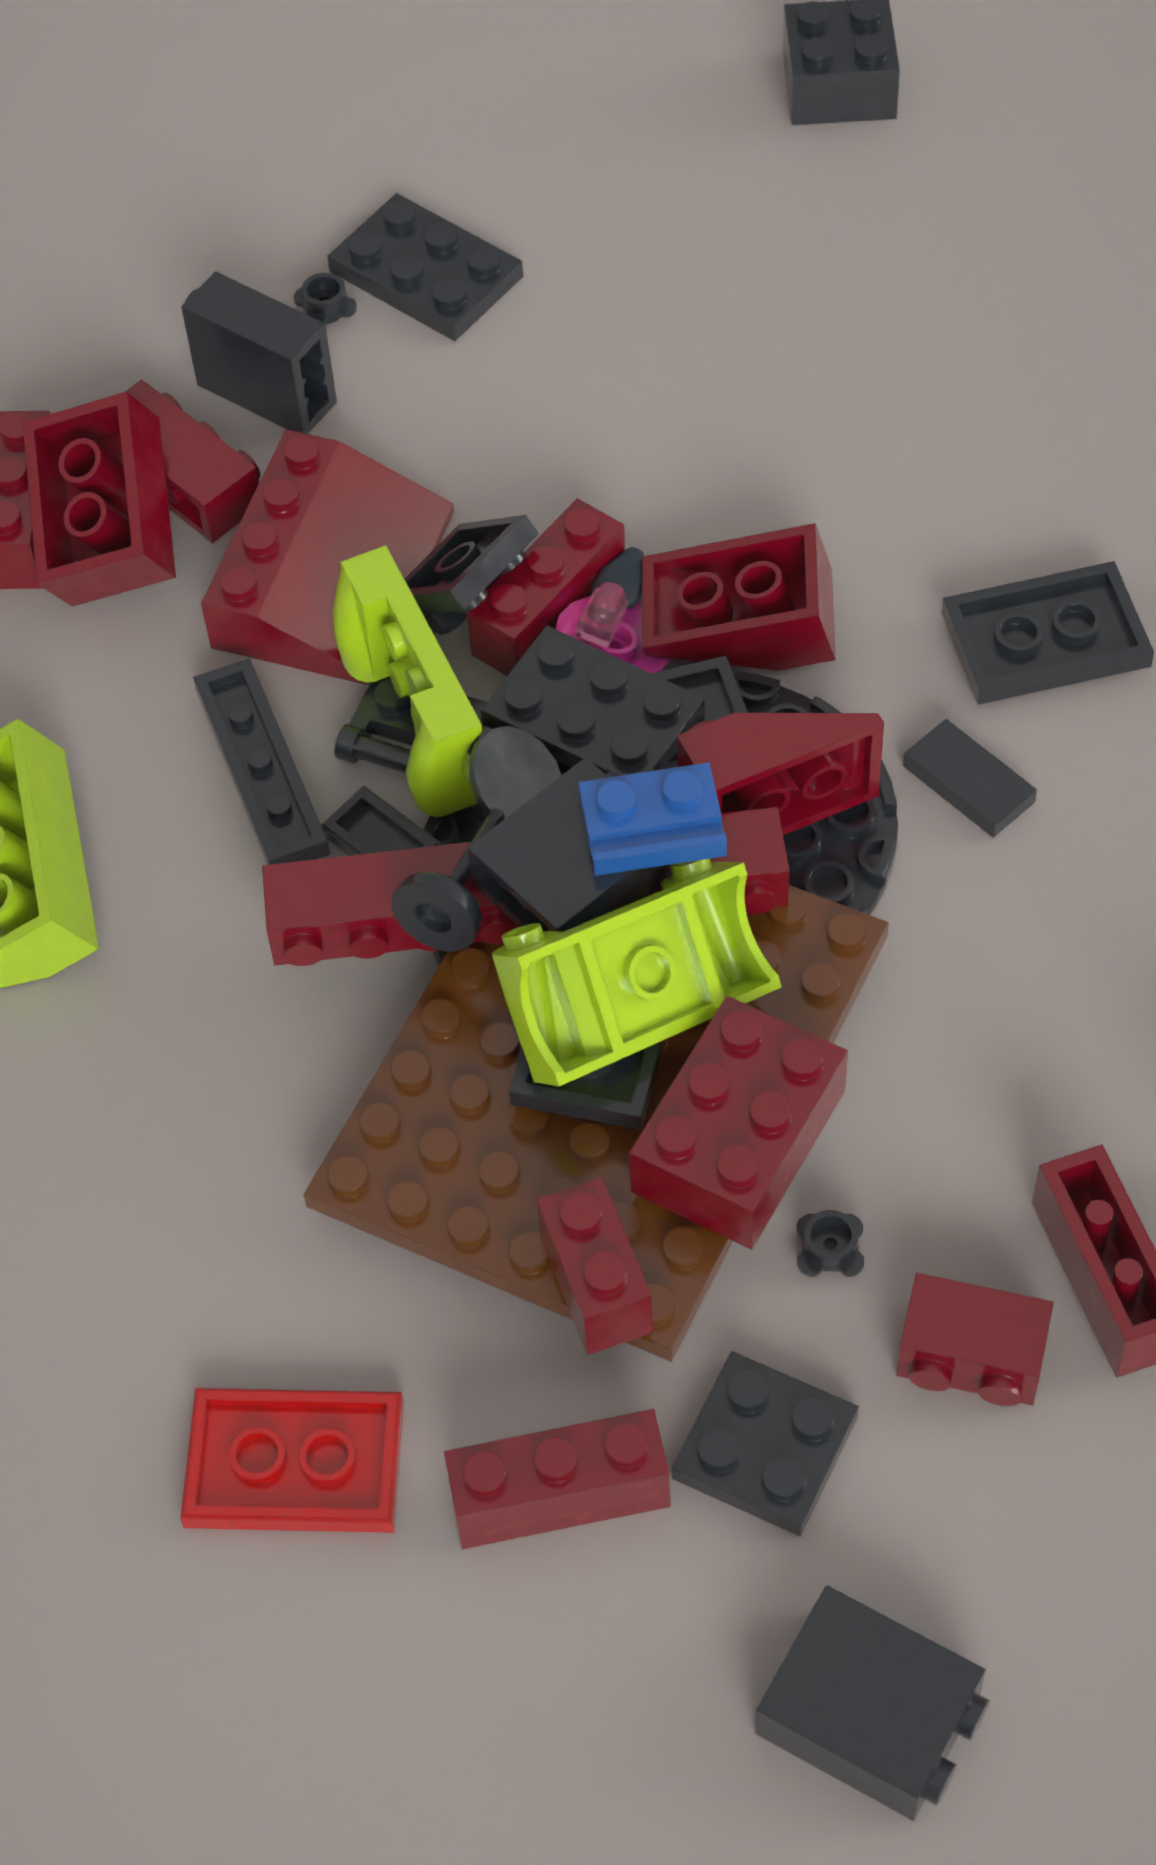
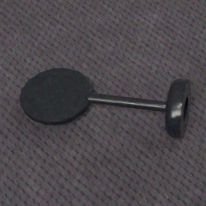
[391,726,562,952]

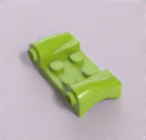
[333,545,482,817]
[491,859,782,1086]

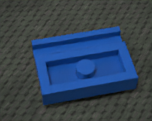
[578,762,727,876]

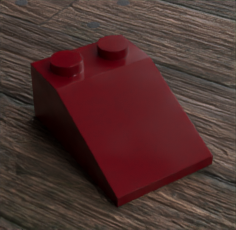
[642,523,836,671]
[677,713,884,835]

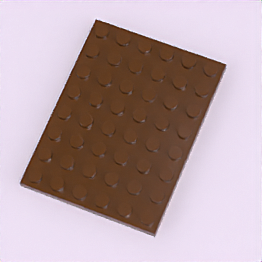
[303,885,889,1362]

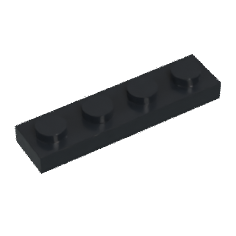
[193,658,330,865]

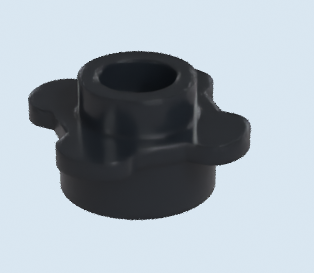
[294,273,357,325]
[796,1210,865,1277]

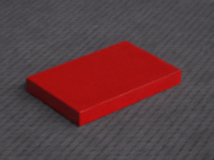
[180,1388,404,1533]

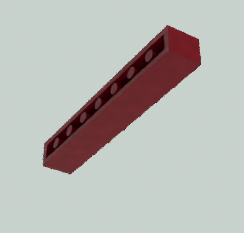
[262,807,789,966]

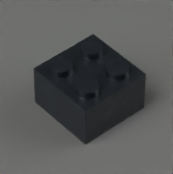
[783,0,900,125]

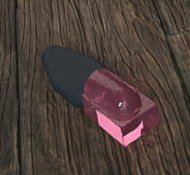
[574,547,645,649]

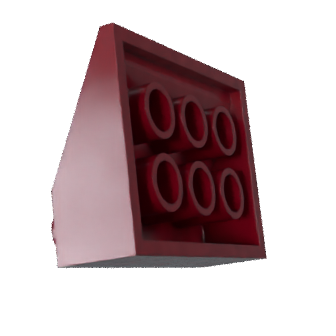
[201,429,454,685]

